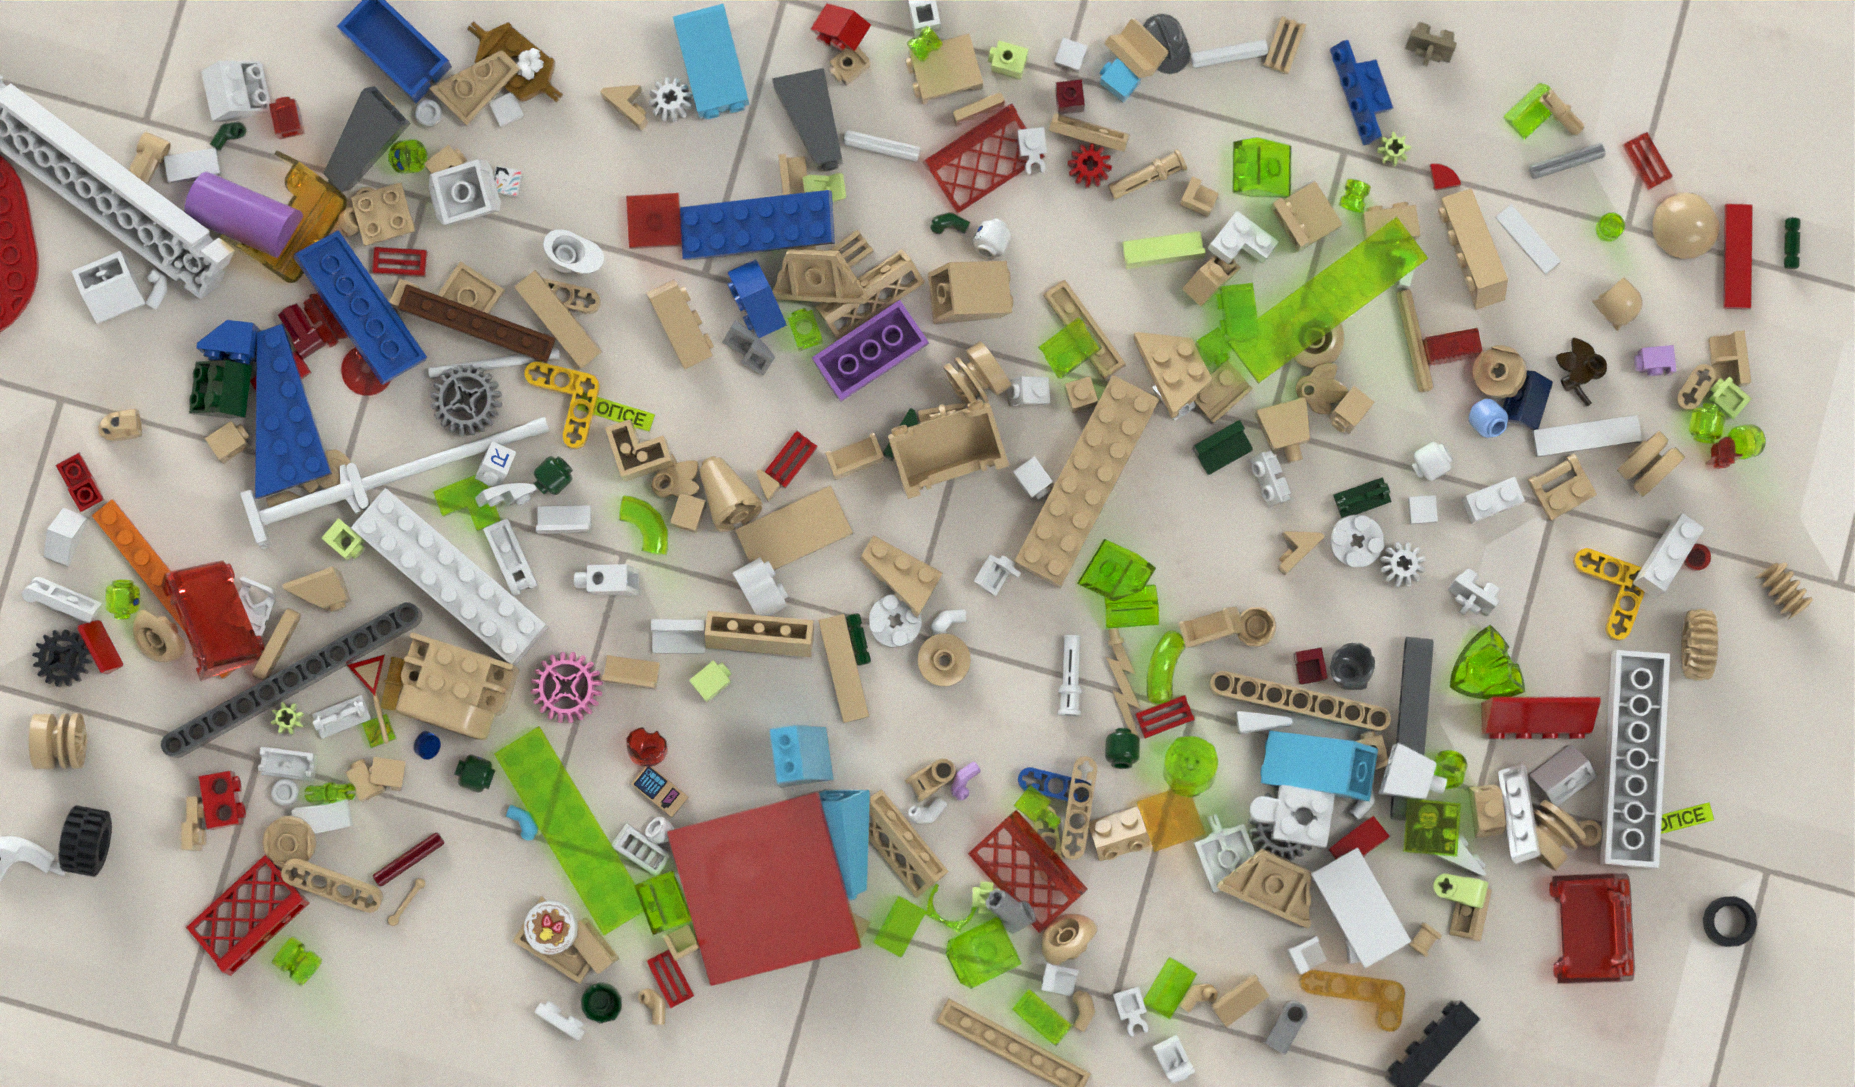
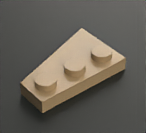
[429,50,521,125]
[513,895,591,984]

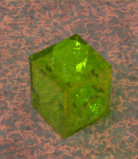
[1195,327,1233,368]

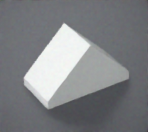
[43,508,89,566]

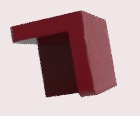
[1293,647,1328,685]

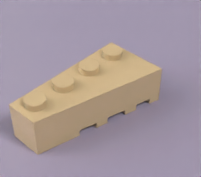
[1438,188,1508,310]

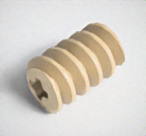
[1755,562,1813,620]

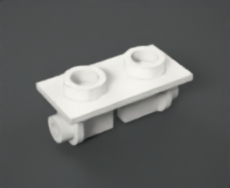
[1250,450,1291,508]
[312,695,371,739]

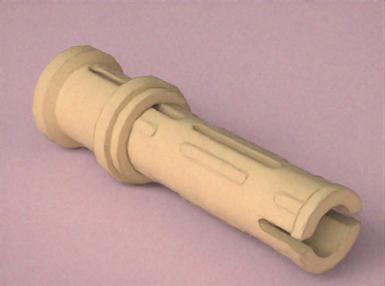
[1108,149,1188,200]

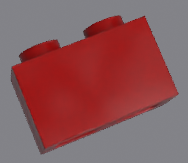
[810,3,871,51]

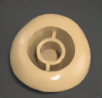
[1284,308,1344,368]
[133,610,186,662]
[1041,914,1097,965]

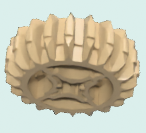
[1681,609,1719,681]

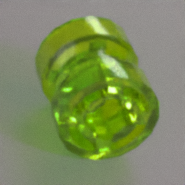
[907,26,943,62]
[1339,179,1371,213]

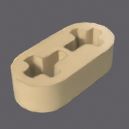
[1677,364,1716,411]

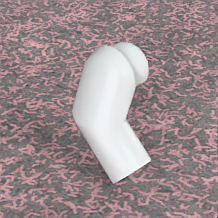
[146,268,167,309]
[1349,785,1375,820]

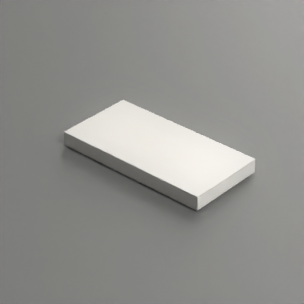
[1310,848,1412,968]

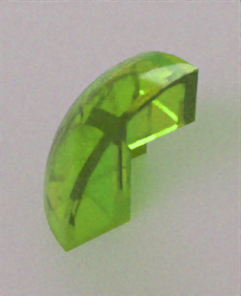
[1450,625,1525,699]

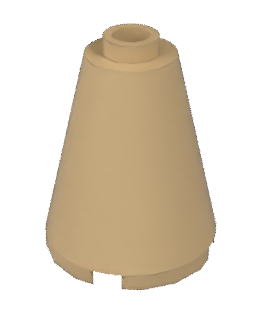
[699,456,763,532]

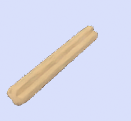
[1396,290,1434,392]

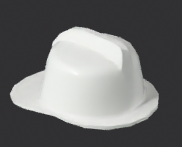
[543,229,604,274]

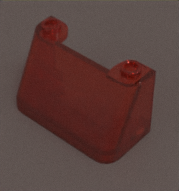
[161,560,265,681]
[1549,873,1635,984]

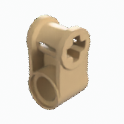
[905,758,956,803]

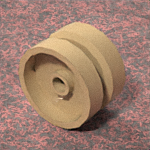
[1617,430,1685,497]

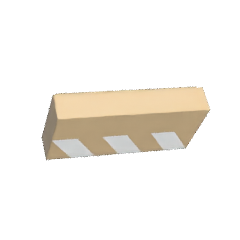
[953,92,1005,127]

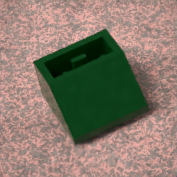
[189,360,252,418]

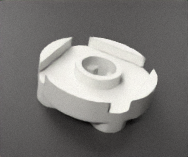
[1330,515,1384,567]
[869,594,922,648]

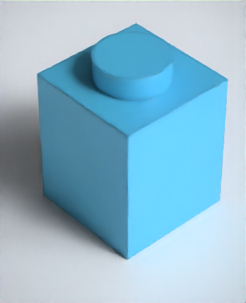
[1099,58,1141,103]

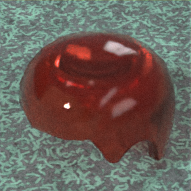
[626,727,668,767]

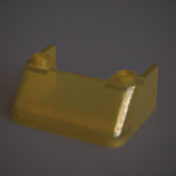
[220,150,347,283]

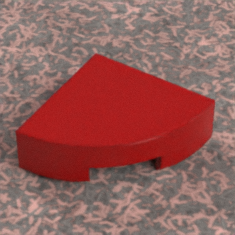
[1429,164,1461,191]

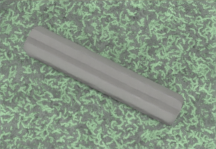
[1529,143,1606,179]

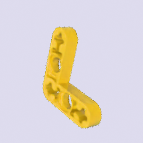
[524,362,600,449]
[1573,548,1645,641]

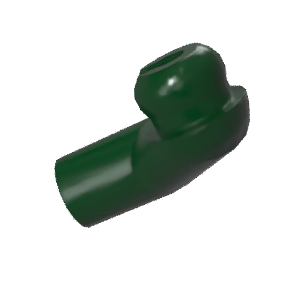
[210,122,247,151]
[930,212,971,234]

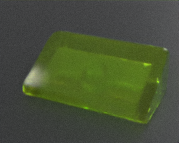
[1503,83,1552,139]
[1143,957,1197,1019]

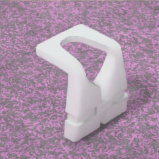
[223,577,276,638]

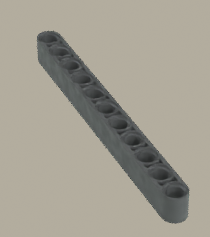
[161,602,422,758]

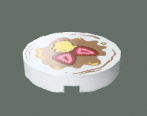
[524,901,578,955]

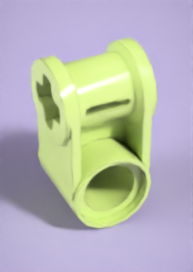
[1434,874,1489,909]

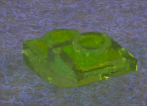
[1012,989,1073,1046]

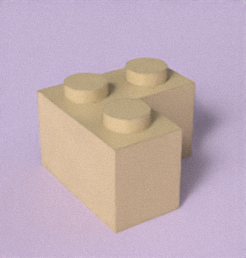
[605,419,675,482]

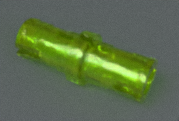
[304,782,356,803]

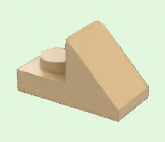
[600,85,648,131]
[1278,531,1325,575]

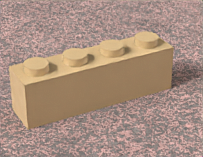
[704,611,814,657]

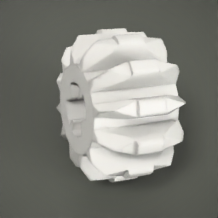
[648,77,693,122]
[1380,542,1425,587]

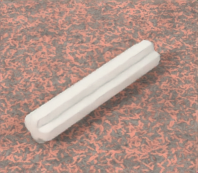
[1191,40,1268,68]
[844,131,920,162]

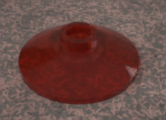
[341,347,392,396]

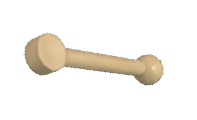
[388,878,425,926]

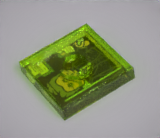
[1403,798,1461,857]

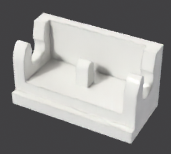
[258,747,318,781]

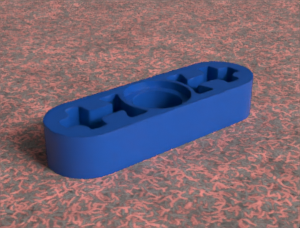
[1018,767,1091,802]

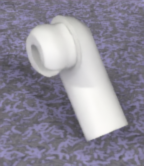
[931,609,966,635]
[908,796,948,824]

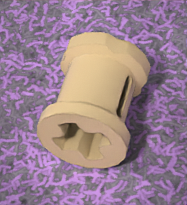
[1408,922,1442,958]

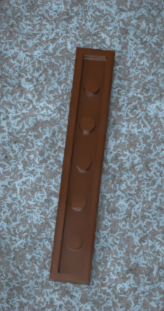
[397,284,556,364]

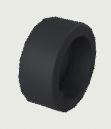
[1703,896,1757,947]

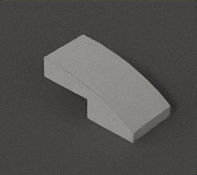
[722,320,775,376]

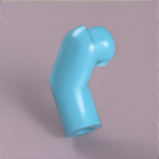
[506,805,538,841]

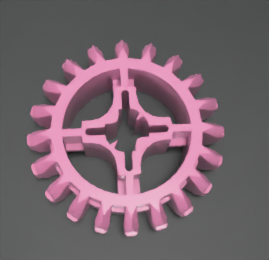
[531,652,603,723]

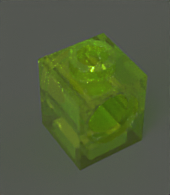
[787,308,823,352]

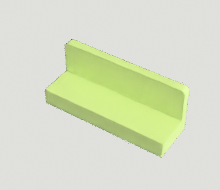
[1122,231,1205,269]

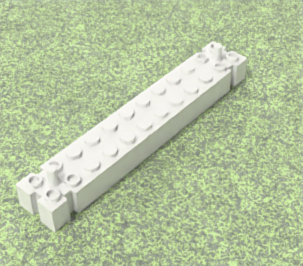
[0,76,235,299]

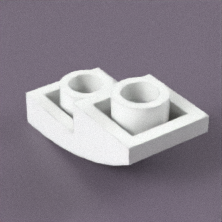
[475,483,537,507]
[291,799,353,833]

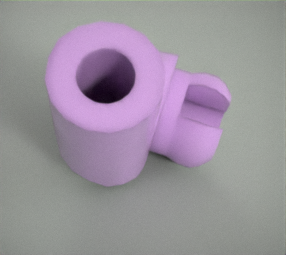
[951,761,981,801]

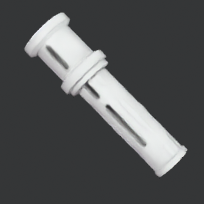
[1057,635,1082,716]

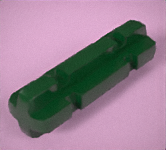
[1784,217,1801,269]
[846,613,871,666]

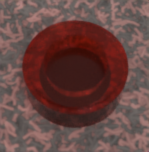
[1684,544,1711,571]

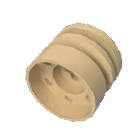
[943,341,1011,405]
[29,713,87,769]
[1533,800,1586,871]

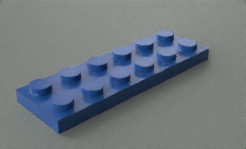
[680,190,835,260]
[293,230,427,385]

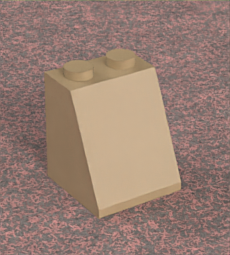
[928,261,1013,325]

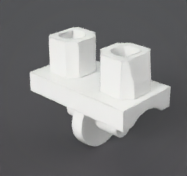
[1448,569,1500,616]

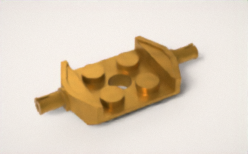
[467,21,563,103]

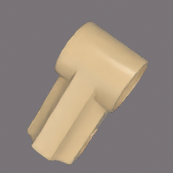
[129,131,171,185]

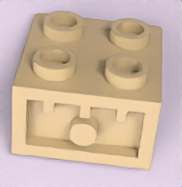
[1270,182,1342,252]

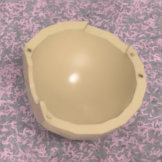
[1652,193,1720,259]

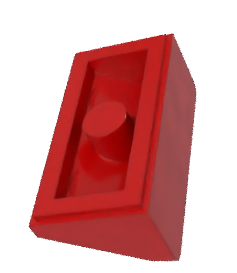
[77,620,123,675]

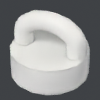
[645,817,675,844]

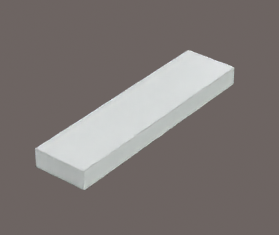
[1532,415,1642,457]
[1498,763,1540,864]

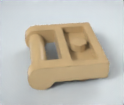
[1527,454,1597,521]

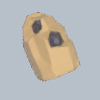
[98,408,142,441]

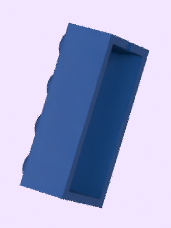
[337,0,452,104]

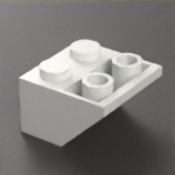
[201,61,272,121]
[72,251,146,324]

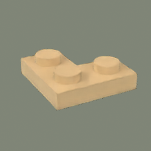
[181,797,207,851]

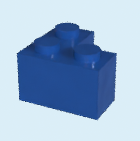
[727,259,787,338]

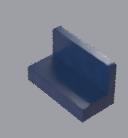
[1503,370,1553,430]

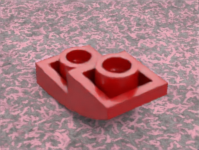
[55,452,104,512]
[1328,816,1390,859]

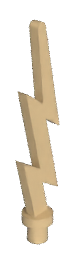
[1106,628,1141,737]

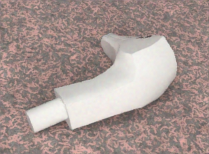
[0,836,66,882]

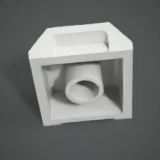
[428,159,501,226]

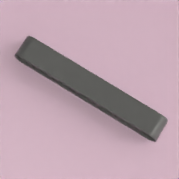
[1390,636,1433,821]

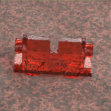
[303,293,349,347]
[1705,437,1743,469]

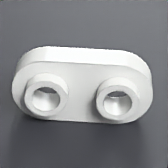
[535,1001,585,1041]

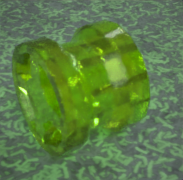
[1595,212,1625,242]

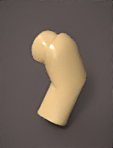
[1178,984,1218,1013]
[1072,991,1095,1032]

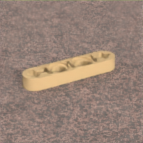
[1061,756,1097,860]
[281,858,383,913]

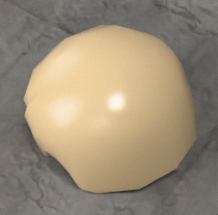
[1238,607,1276,647]

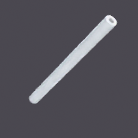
[428,349,560,378]

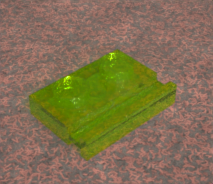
[1038,317,1102,379]

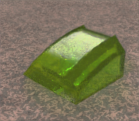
[946,916,1022,989]

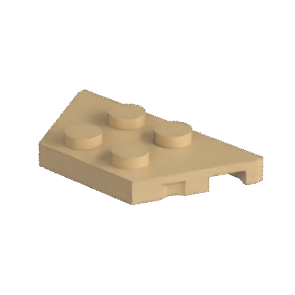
[772,249,868,304]
[1133,332,1212,418]
[1217,849,1311,929]

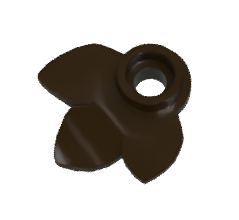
[1556,338,1607,385]

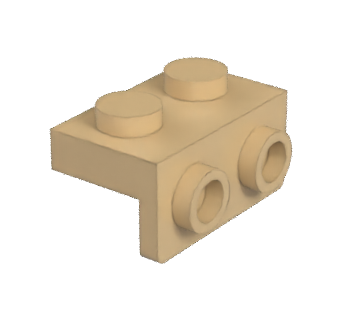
[1088,806,1150,861]

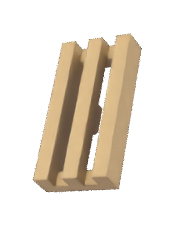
[1264,16,1306,74]
[830,230,874,269]

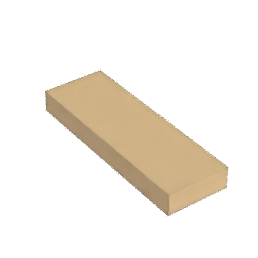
[1049,113,1130,152]

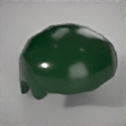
[581,983,622,1024]

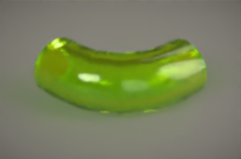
[619,495,668,556]
[1146,631,1186,704]

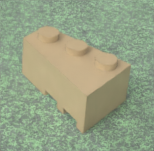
[646,279,714,370]

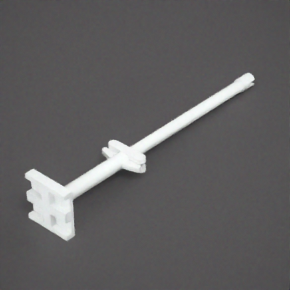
[240,417,549,550]

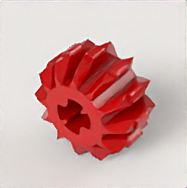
[1067,143,1112,188]

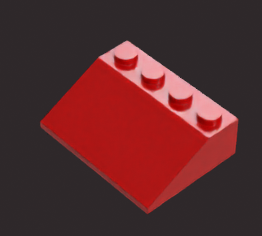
[1481,697,1601,739]

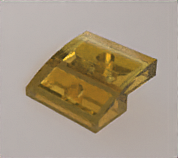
[1137,784,1206,852]

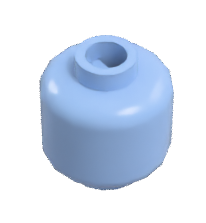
[1469,399,1508,438]

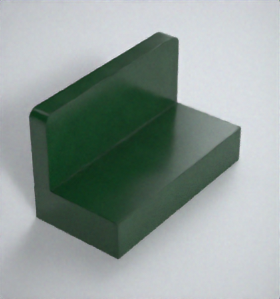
[1192,420,1253,475]

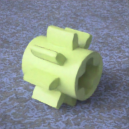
[1377,132,1411,167]
[271,702,305,735]
[972,882,1000,914]

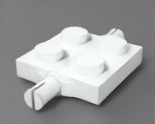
[1194,814,1256,902]

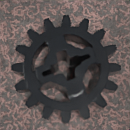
[32,629,92,687]

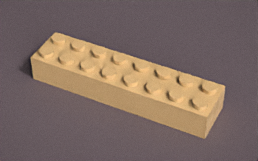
[1014,375,1160,589]

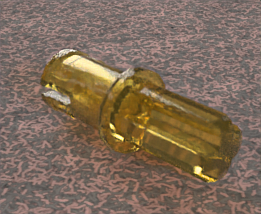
[380,657,405,711]

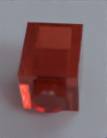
[269,97,305,140]

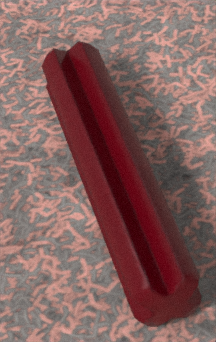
[373,832,444,887]

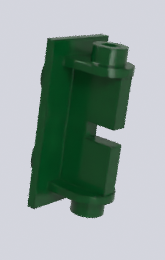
[1333,477,1392,518]

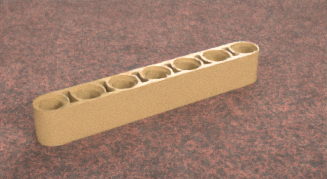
[1209,671,1391,732]

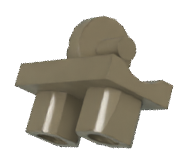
[1405,22,1457,67]

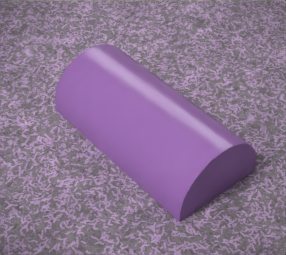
[184,172,303,258]
[812,300,929,402]

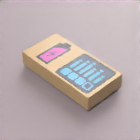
[631,763,689,818]

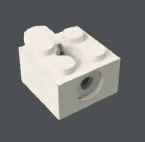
[1249,785,1335,848]

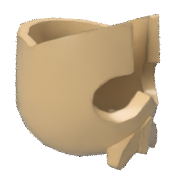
[1592,277,1643,331]

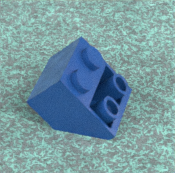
[196,320,261,365]

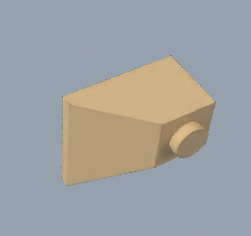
[282,566,351,612]

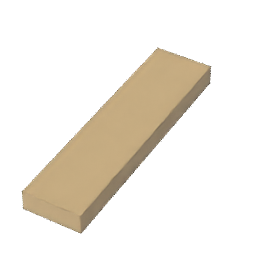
[515,270,602,369]
[1043,280,1126,380]
[818,614,869,723]

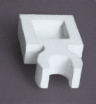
[1017,127,1047,174]
[1113,986,1148,1037]

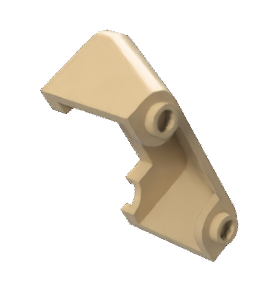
[888,400,1009,499]

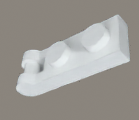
[483,518,538,596]
[22,577,102,623]

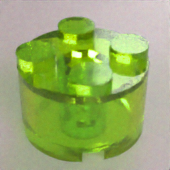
[1163,736,1218,797]

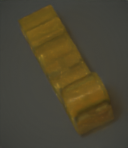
[1299,970,1405,1032]

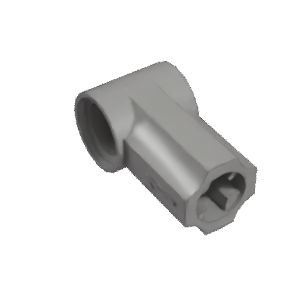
[986,888,1036,934]
[1265,1001,1308,1055]

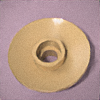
[918,633,971,687]

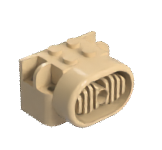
[396,632,520,741]

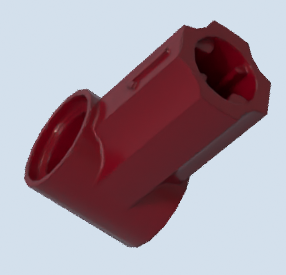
[278,303,326,359]

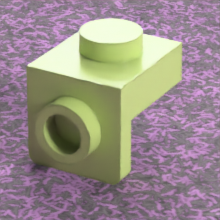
[803,173,846,202]
[1709,376,1752,419]

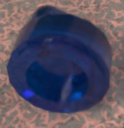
[413,731,441,760]

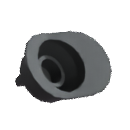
[1143,14,1191,74]

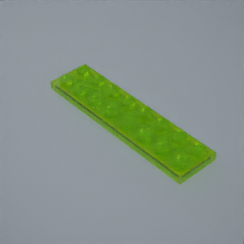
[1227,216,1429,384]
[494,726,650,936]

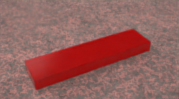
[1723,204,1753,310]

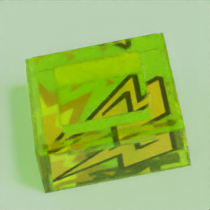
[362,714,397,748]

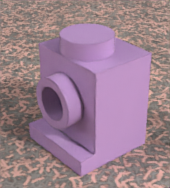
[1634,345,1677,376]

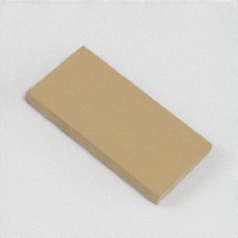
[735,486,853,571]

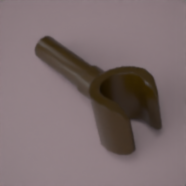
[1560,375,1592,407]

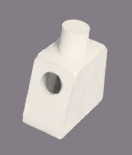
[574,564,639,596]
[1379,743,1447,800]

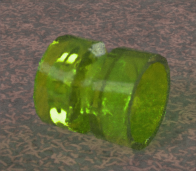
[272,936,323,986]

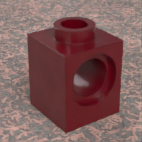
[1055,79,1085,114]

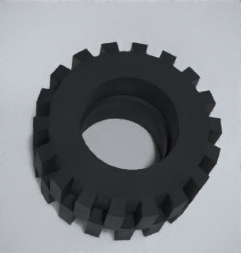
[58,805,112,877]

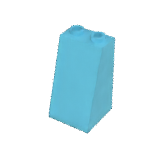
[673,3,750,119]
[770,725,834,788]
[1260,730,1378,802]
[818,790,870,900]

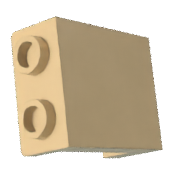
[905,34,983,104]

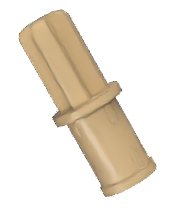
[1540,89,1584,135]

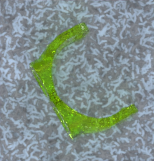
[925,884,978,933]

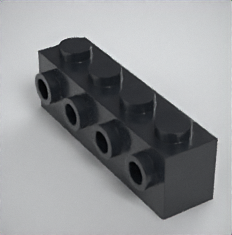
[1384,1000,1481,1087]

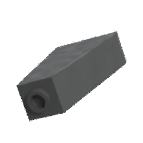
[772,68,843,171]
[323,86,411,192]

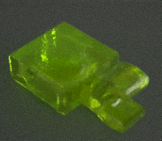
[1014,785,1061,830]

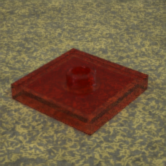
[626,193,682,249]

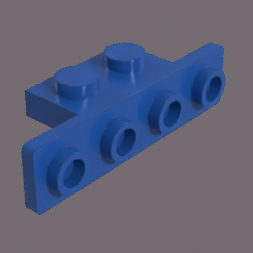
[1330,40,1393,145]

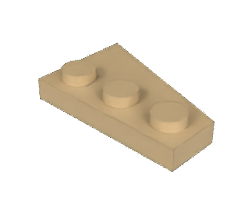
[860,535,943,618]

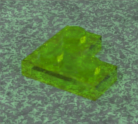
[433,475,502,532]

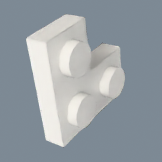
[1208,211,1279,265]

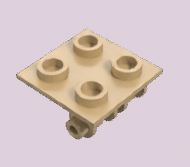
[351,182,415,246]

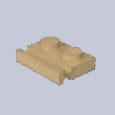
[1194,360,1253,424]

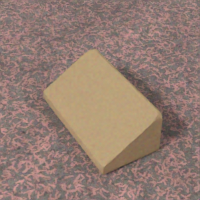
[1449,888,1492,942]
[573,918,619,974]

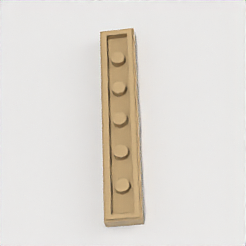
[936,998,1091,1087]

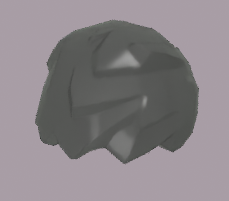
[1330,643,1375,690]

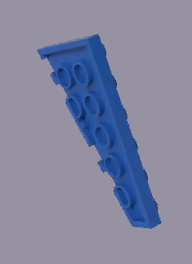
[255,324,332,499]

